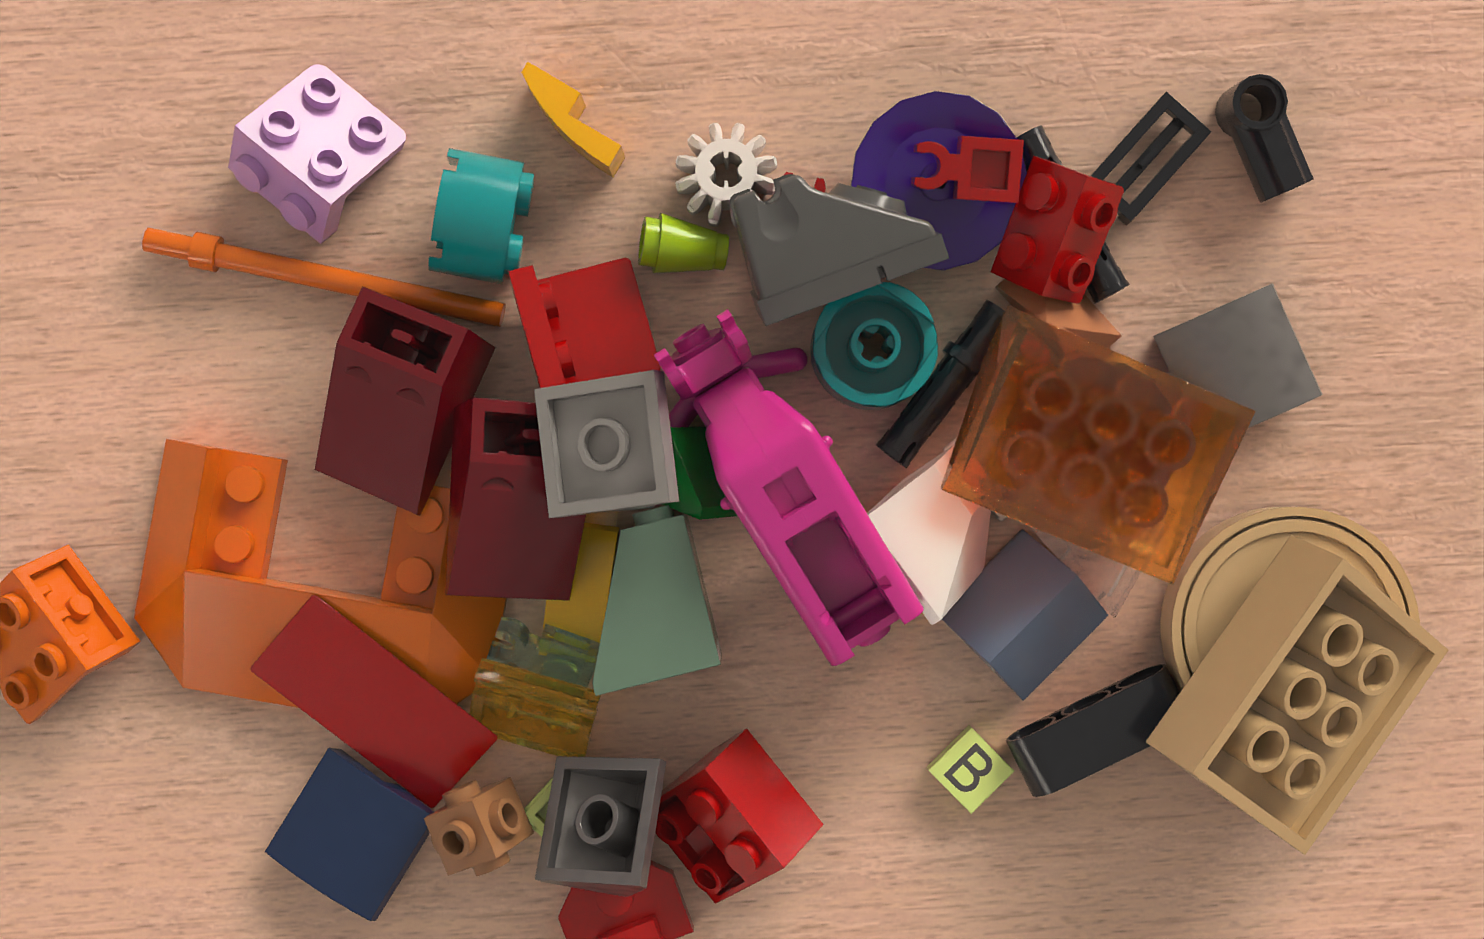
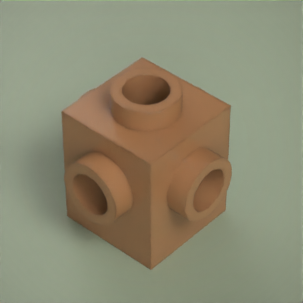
[424,777,534,876]

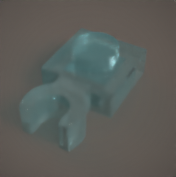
[486,617,600,703]

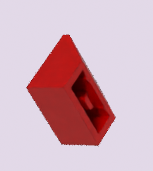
[655,728,824,904]

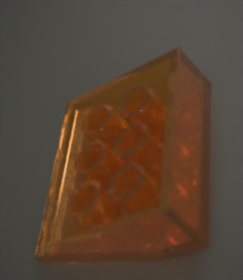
[940,305,1256,585]

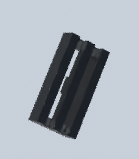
[1090,92,1212,225]

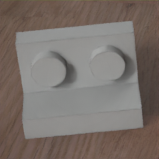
[534,370,679,518]

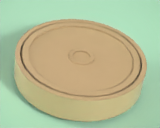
[1160,507,1420,693]

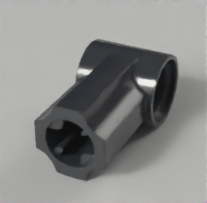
[1215,74,1314,203]

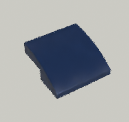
[265,748,434,921]

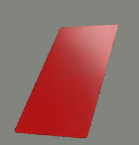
[250,595,498,808]

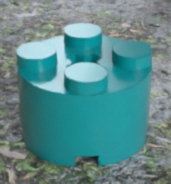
[428,148,534,285]
[810,282,938,410]

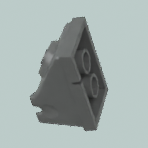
[730,174,949,326]

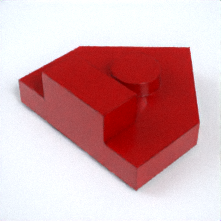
[558,860,694,939]

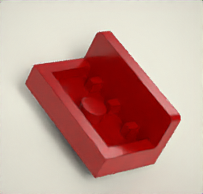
[990,155,1124,304]

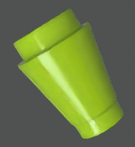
[638,213,729,273]

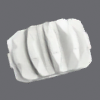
[675,123,777,227]

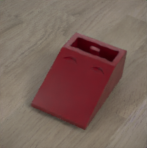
[314,286,496,516]
[445,397,586,601]

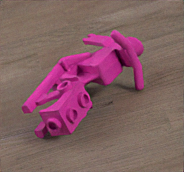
[654,309,924,666]

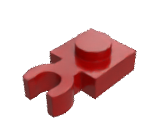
[911,136,1024,203]

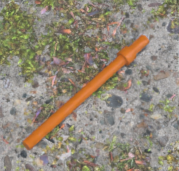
[142,228,506,327]

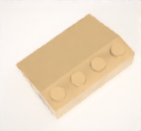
[1146,535,1449,855]

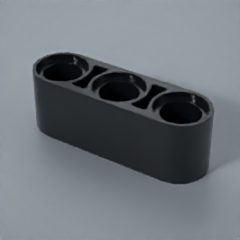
[1006,664,1179,797]

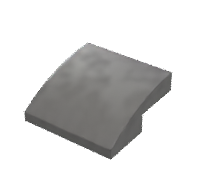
[1153,283,1322,447]

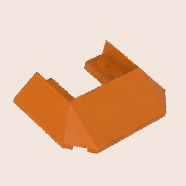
[134,439,507,708]

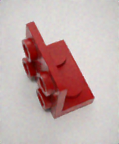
[508,258,661,388]

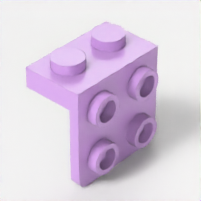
[228,64,406,244]

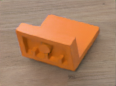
[0,545,140,724]

